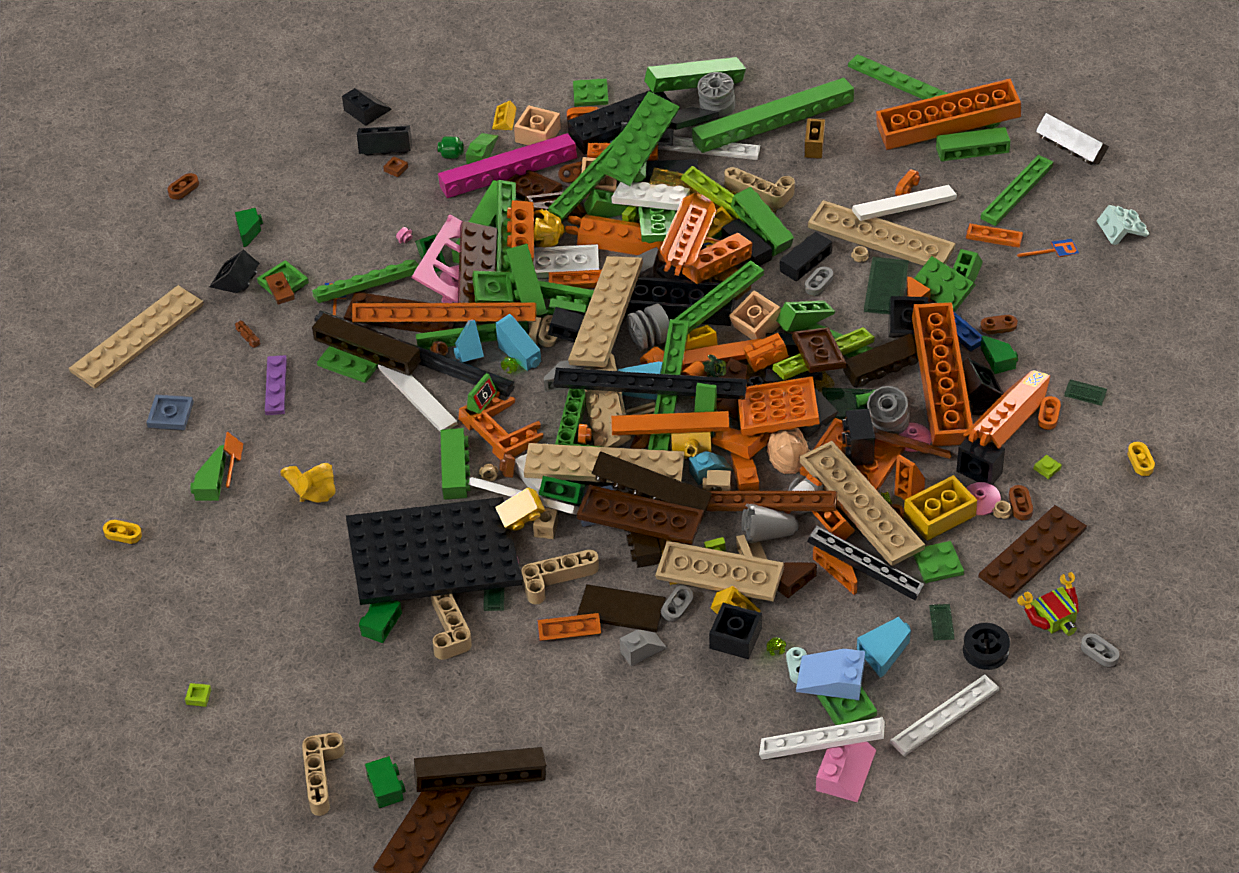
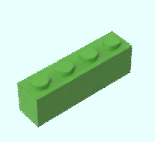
[936,127,1010,161]
[731,187,794,256]
[503,244,547,318]
[440,428,471,500]

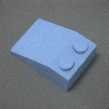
[796,649,865,700]

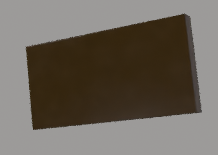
[577,584,666,633]

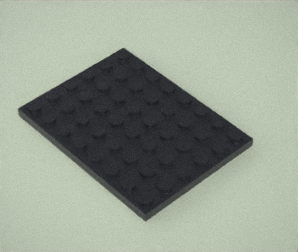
[346,497,522,605]

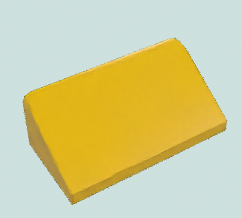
[492,100,516,130]
[706,206,734,238]

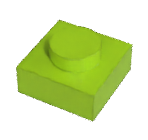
[622,205,639,223]
[1033,455,1062,479]
[704,537,726,552]
[185,683,211,707]

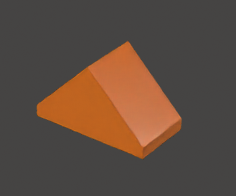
[907,277,931,302]

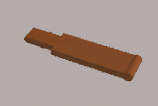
[873,427,952,459]

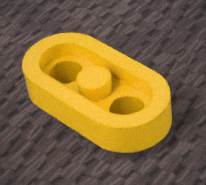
[1127,442,1155,476]
[103,520,142,544]

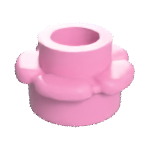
[396,227,412,243]

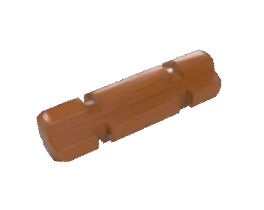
[235,320,260,348]

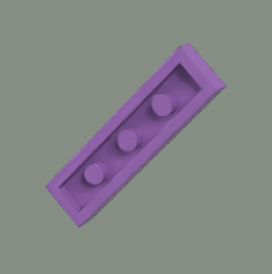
[265,355,287,415]

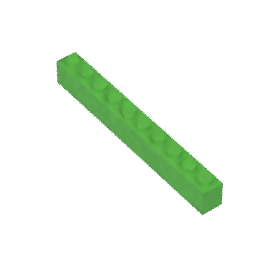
[692,78,854,153]

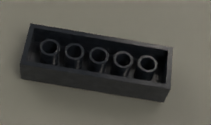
[567,90,671,155]
[624,277,735,326]

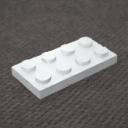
[612,182,690,210]
[533,244,599,278]

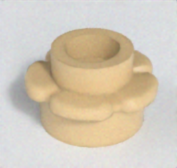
[851,246,869,262]
[479,464,499,481]
[992,501,1012,519]

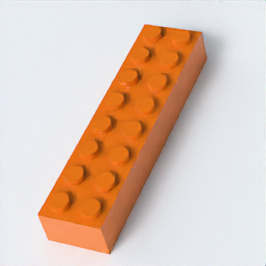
[876,79,1021,150]
[912,302,973,446]

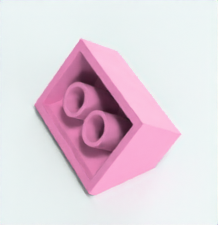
[816,742,876,802]

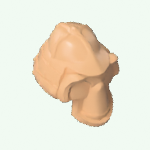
[766,428,810,474]

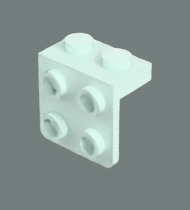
[1097,205,1149,245]

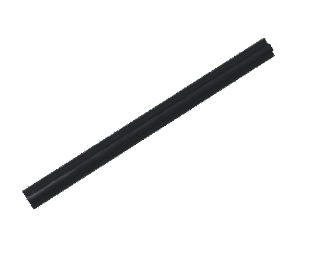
[314,310,515,397]

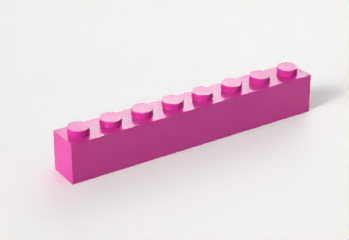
[438,133,577,198]

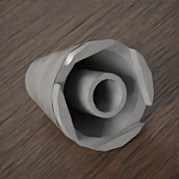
[741,504,798,544]

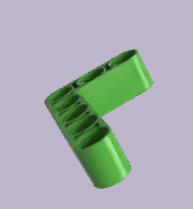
[555,389,600,447]

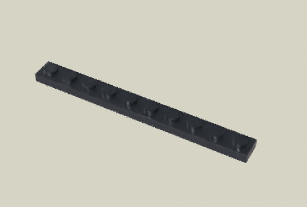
[553,367,747,400]

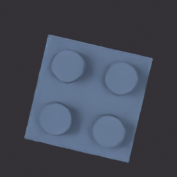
[147,395,194,430]

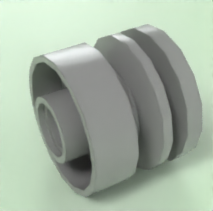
[697,72,736,118]
[626,304,669,351]
[867,386,910,435]

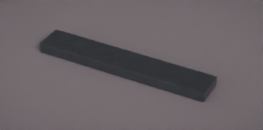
[807,526,924,600]

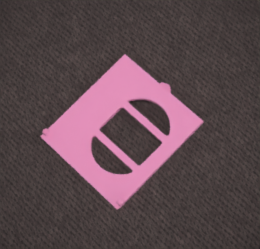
[411,215,462,303]

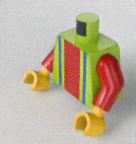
[1017,572,1079,636]

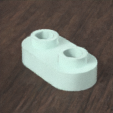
[786,647,807,684]

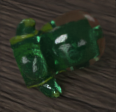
[702,355,726,377]

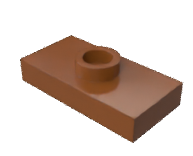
[265,272,295,305]

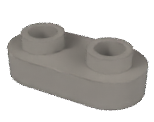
[805,267,833,296]
[661,585,693,621]
[1081,634,1119,667]

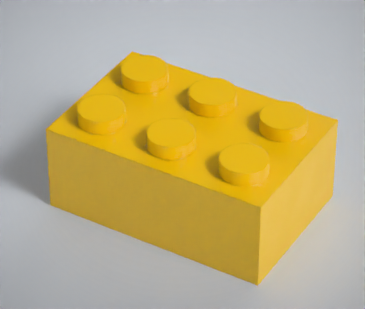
[904,475,977,541]

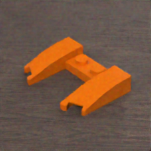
[458,391,543,460]
[711,428,779,459]

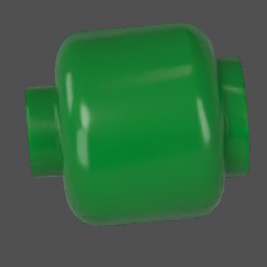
[437,136,464,159]

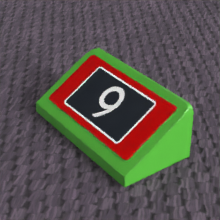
[467,373,497,414]

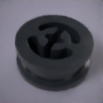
[963,623,1010,670]

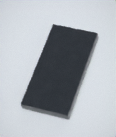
[668,107,719,130]

